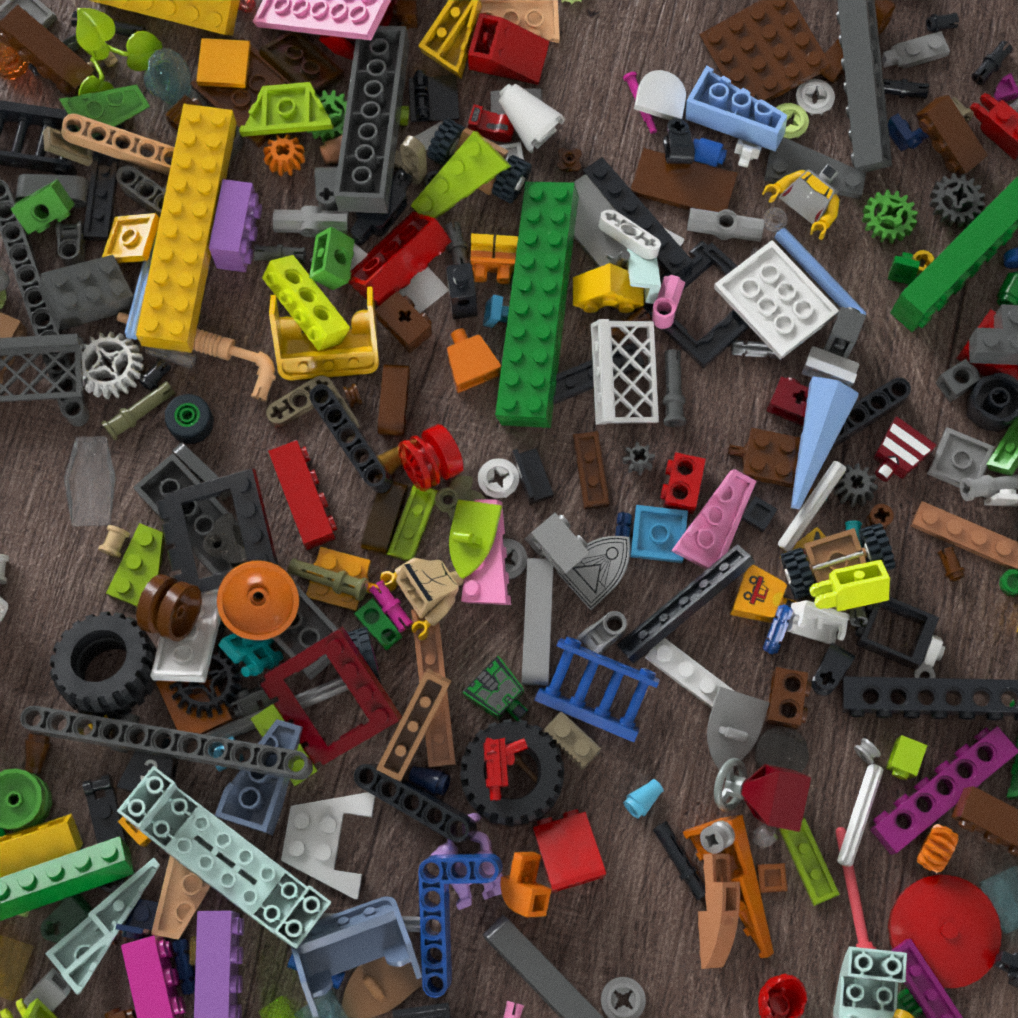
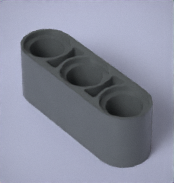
[15,174,90,208]

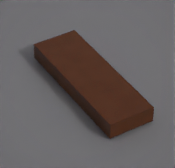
[573,431,610,510]

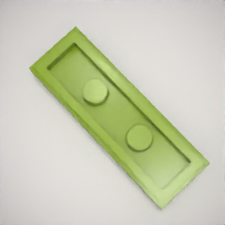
[387,484,438,562]
[779,818,840,906]

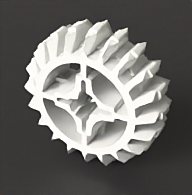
[74,331,144,400]

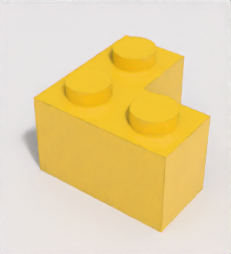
[573,263,644,313]

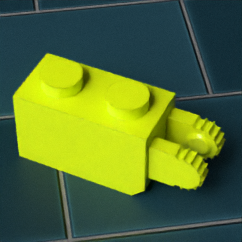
[809,560,890,612]

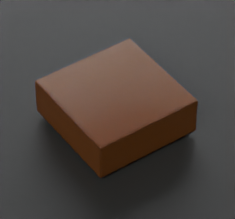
[756,863,788,893]

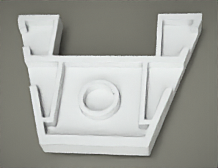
[281,792,376,900]

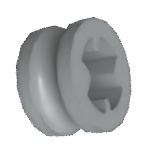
[854,738,881,765]

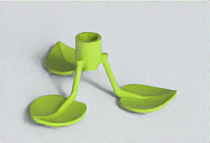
[76,8,162,96]

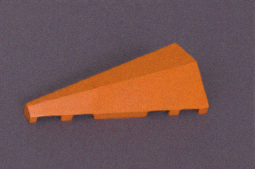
[683,814,774,958]

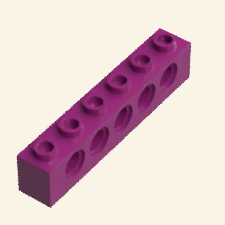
[870,726,1018,855]

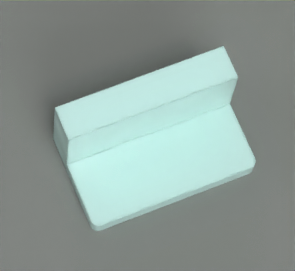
[627,249,661,304]

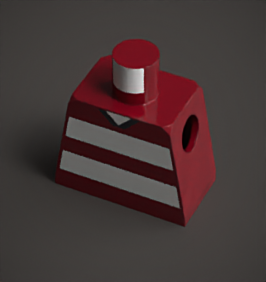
[873,416,936,482]

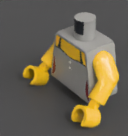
[762,164,840,240]

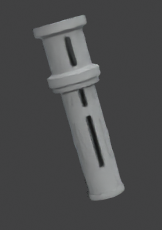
[960,474,1018,501]

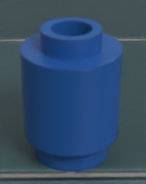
[693,138,727,167]

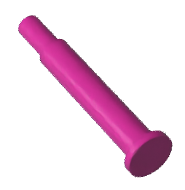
[623,72,657,134]

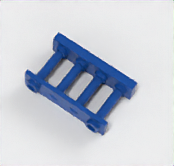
[534,637,660,742]

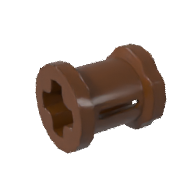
[865,504,894,529]

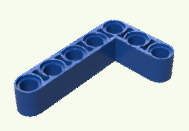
[418,854,503,998]

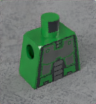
[463,656,528,722]

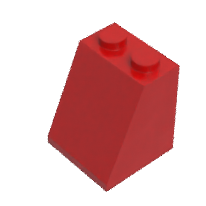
[533,809,606,894]

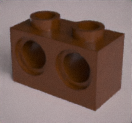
[765,667,811,729]

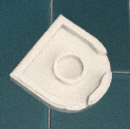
[634,70,686,120]

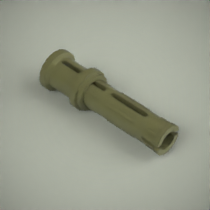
[101,381,176,441]
[288,558,369,601]

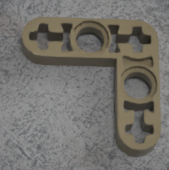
[393,135,427,185]
[266,376,360,441]

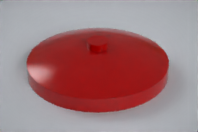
[888,875,1001,989]

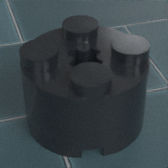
[966,373,1018,432]

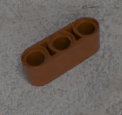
[378,364,410,436]

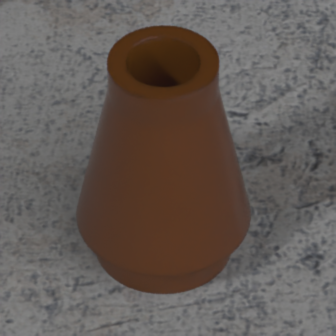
[25,733,52,774]

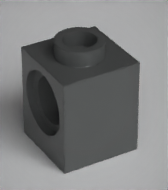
[935,359,981,403]

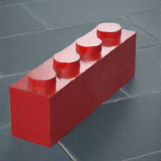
[268,440,337,550]

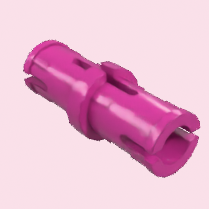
[369,580,413,633]

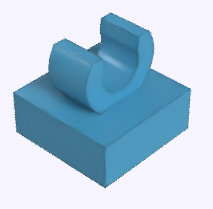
[483,295,509,328]

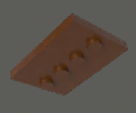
[190,37,291,148]

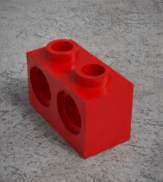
[660,452,706,514]

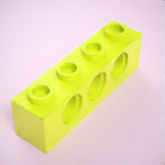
[262,255,350,351]

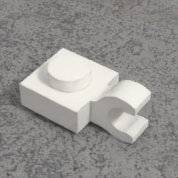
[734,139,762,168]
[914,635,945,678]

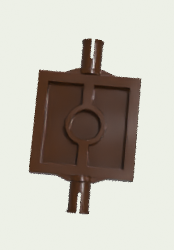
[727,427,801,488]

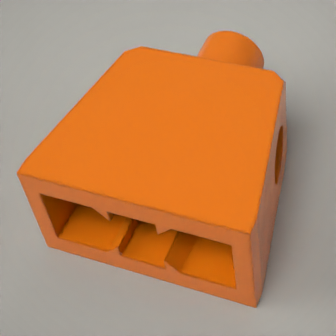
[447,328,501,393]

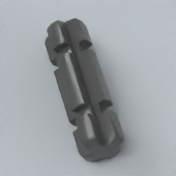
[731,340,778,358]

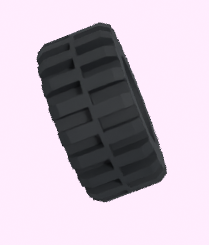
[50,612,158,719]
[460,719,564,827]

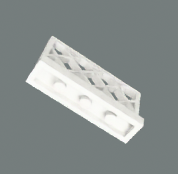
[591,319,659,425]

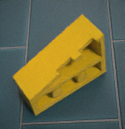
[418,0,482,79]

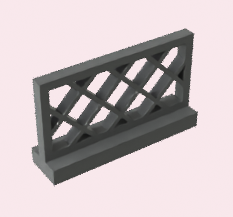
[0,334,84,402]

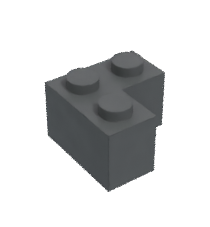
[969,304,1018,365]

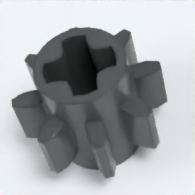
[622,442,655,476]

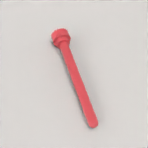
[835,827,877,950]

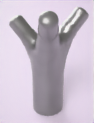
[606,250,630,267]

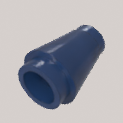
[408,766,451,796]

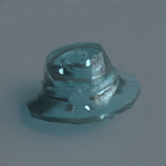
[144,48,192,106]

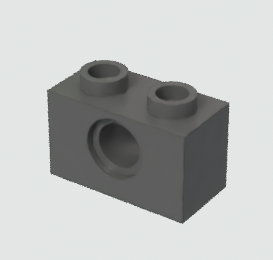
[824,307,866,359]

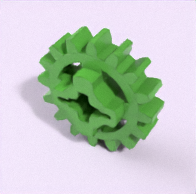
[307,90,347,142]
[862,190,918,244]

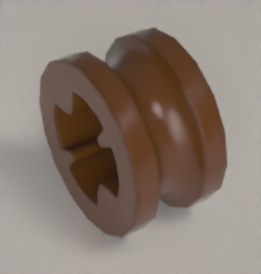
[343,383,363,409]

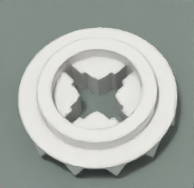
[796,79,835,116]
[478,458,519,499]

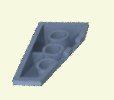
[215,719,303,836]

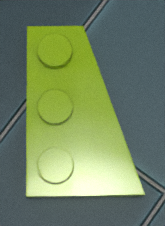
[106,523,165,607]

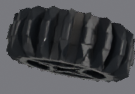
[169,648,242,719]

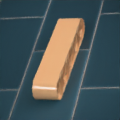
[61,114,175,175]

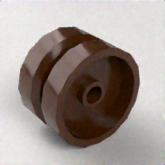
[136,574,202,642]

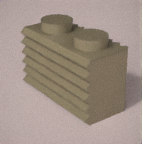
[544,711,601,770]

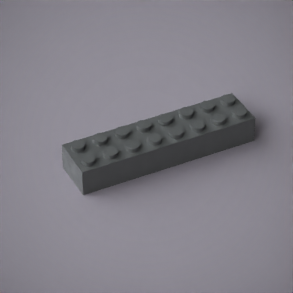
[334,26,410,213]

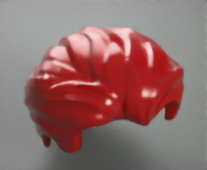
[758,974,808,1018]

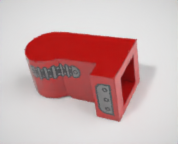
[468,104,514,143]

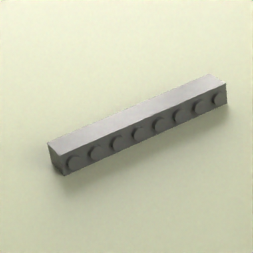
[836,0,892,173]

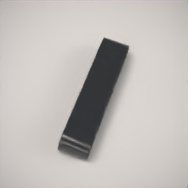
[830,377,911,451]
[309,384,393,493]
[354,764,477,842]

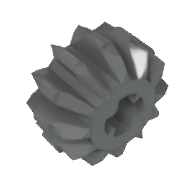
[834,463,878,508]

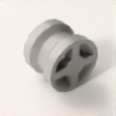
[700,820,735,854]

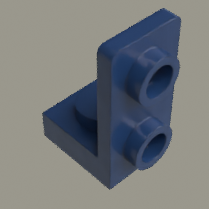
[888,113,929,152]
[115,899,159,940]

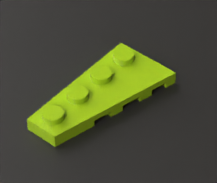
[411,131,511,218]

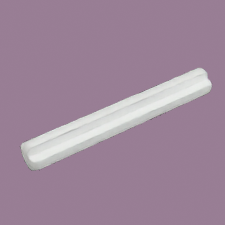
[778,461,846,552]
[837,764,883,867]

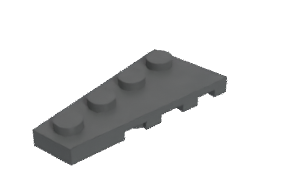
[764,137,866,199]

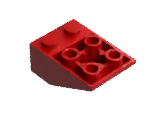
[468,13,550,85]

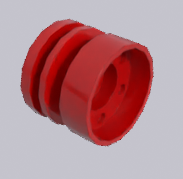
[398,424,464,492]

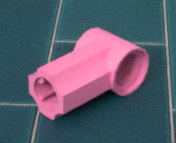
[652,275,685,329]

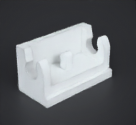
[787,600,850,645]

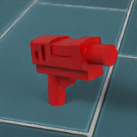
[483,738,528,801]

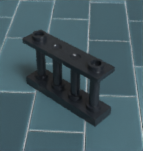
[0,100,78,176]

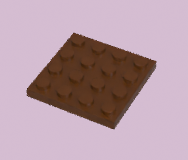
[699,0,831,103]

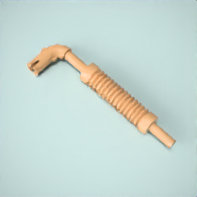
[117,312,276,402]

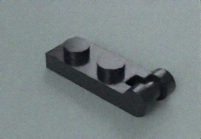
[82,774,129,848]

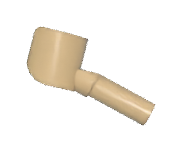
[87,52,118,67]

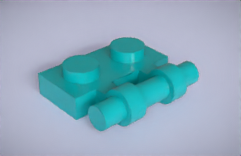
[218,633,283,677]

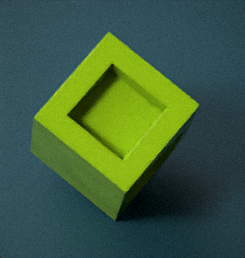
[886,735,927,781]

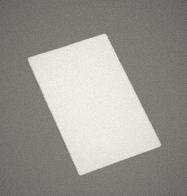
[398,267,449,313]

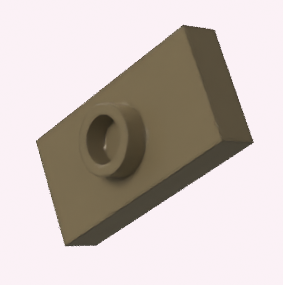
[43,126,93,167]

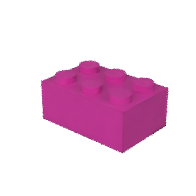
[121,935,186,1018]

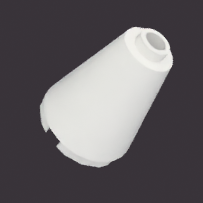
[499,84,566,153]

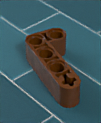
[820,0,896,84]

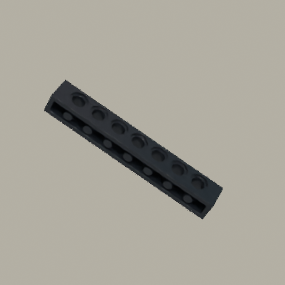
[842,676,1018,721]

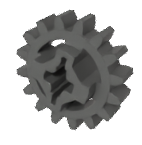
[929,173,985,227]

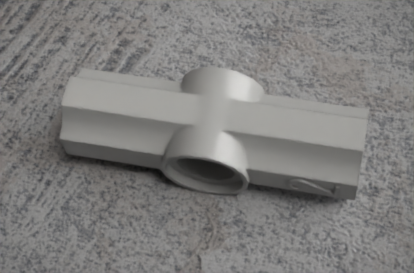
[273,205,349,238]
[687,208,764,242]

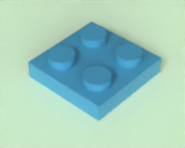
[630,505,688,563]

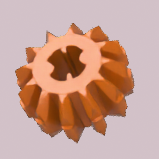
[263,133,305,177]
[917,824,959,873]

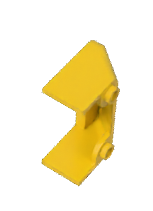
[269,287,379,380]

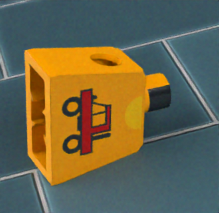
[730,565,797,623]

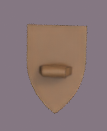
[342,957,422,1018]

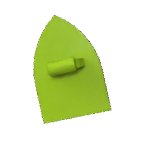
[449,499,502,579]

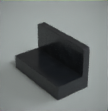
[512,448,554,505]

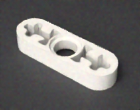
[598,210,661,259]

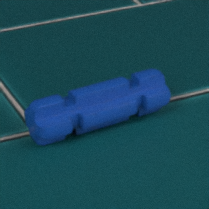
[763,604,793,655]

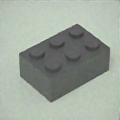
[39,255,133,331]

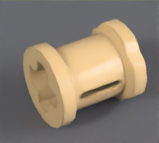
[98,525,130,558]

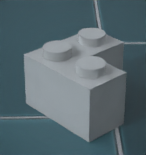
[524,513,589,576]

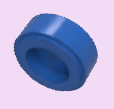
[1003,248,1018,269]

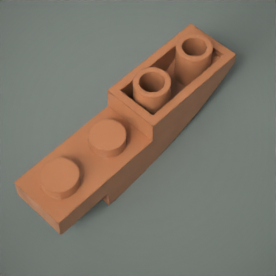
[698,854,740,969]

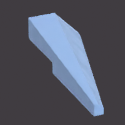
[791,376,859,509]

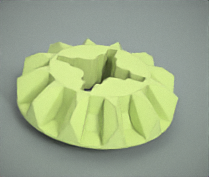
[776,103,809,140]

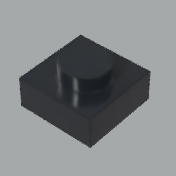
[741,496,778,533]

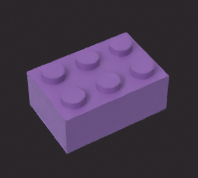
[209,179,262,272]

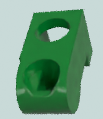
[354,598,402,651]

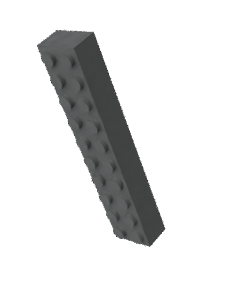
[133,453,338,681]

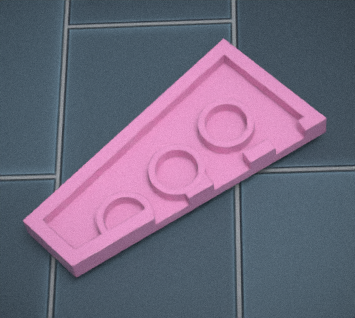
[671,469,756,570]
[461,500,511,605]

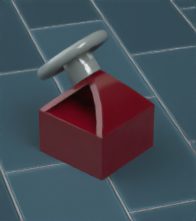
[714,758,812,832]

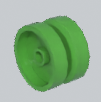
[0,768,52,832]

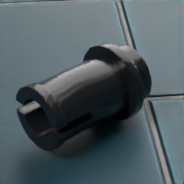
[926,12,959,33]
[139,358,171,391]

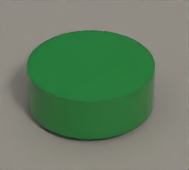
[999,569,1018,597]

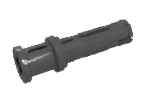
[663,349,686,427]

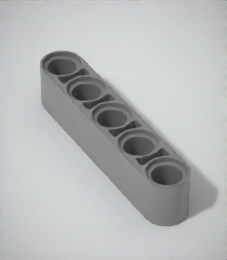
[522,558,553,686]

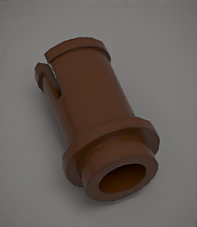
[937,547,965,582]

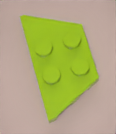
[239,82,334,137]

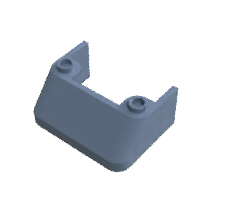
[291,896,422,1018]

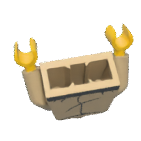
[380,558,464,641]

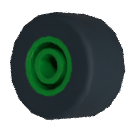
[165,394,214,444]

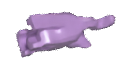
[431,813,503,910]

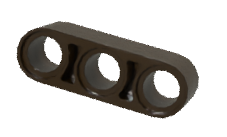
[361,481,408,556]

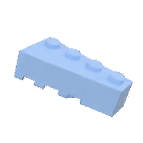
[686,65,787,152]

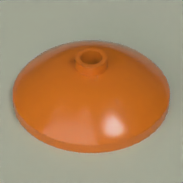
[217,561,299,640]

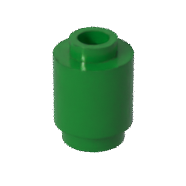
[997,271,1018,307]

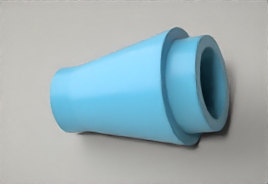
[623,779,664,818]

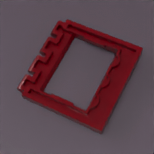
[260,626,402,765]

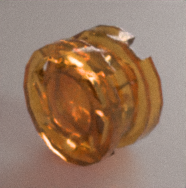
[0,41,29,79]

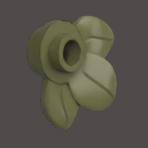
[435,476,487,522]

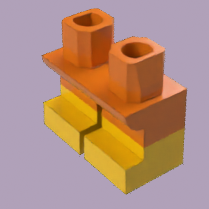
[470,233,518,284]

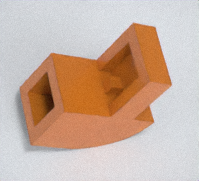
[500,852,552,918]

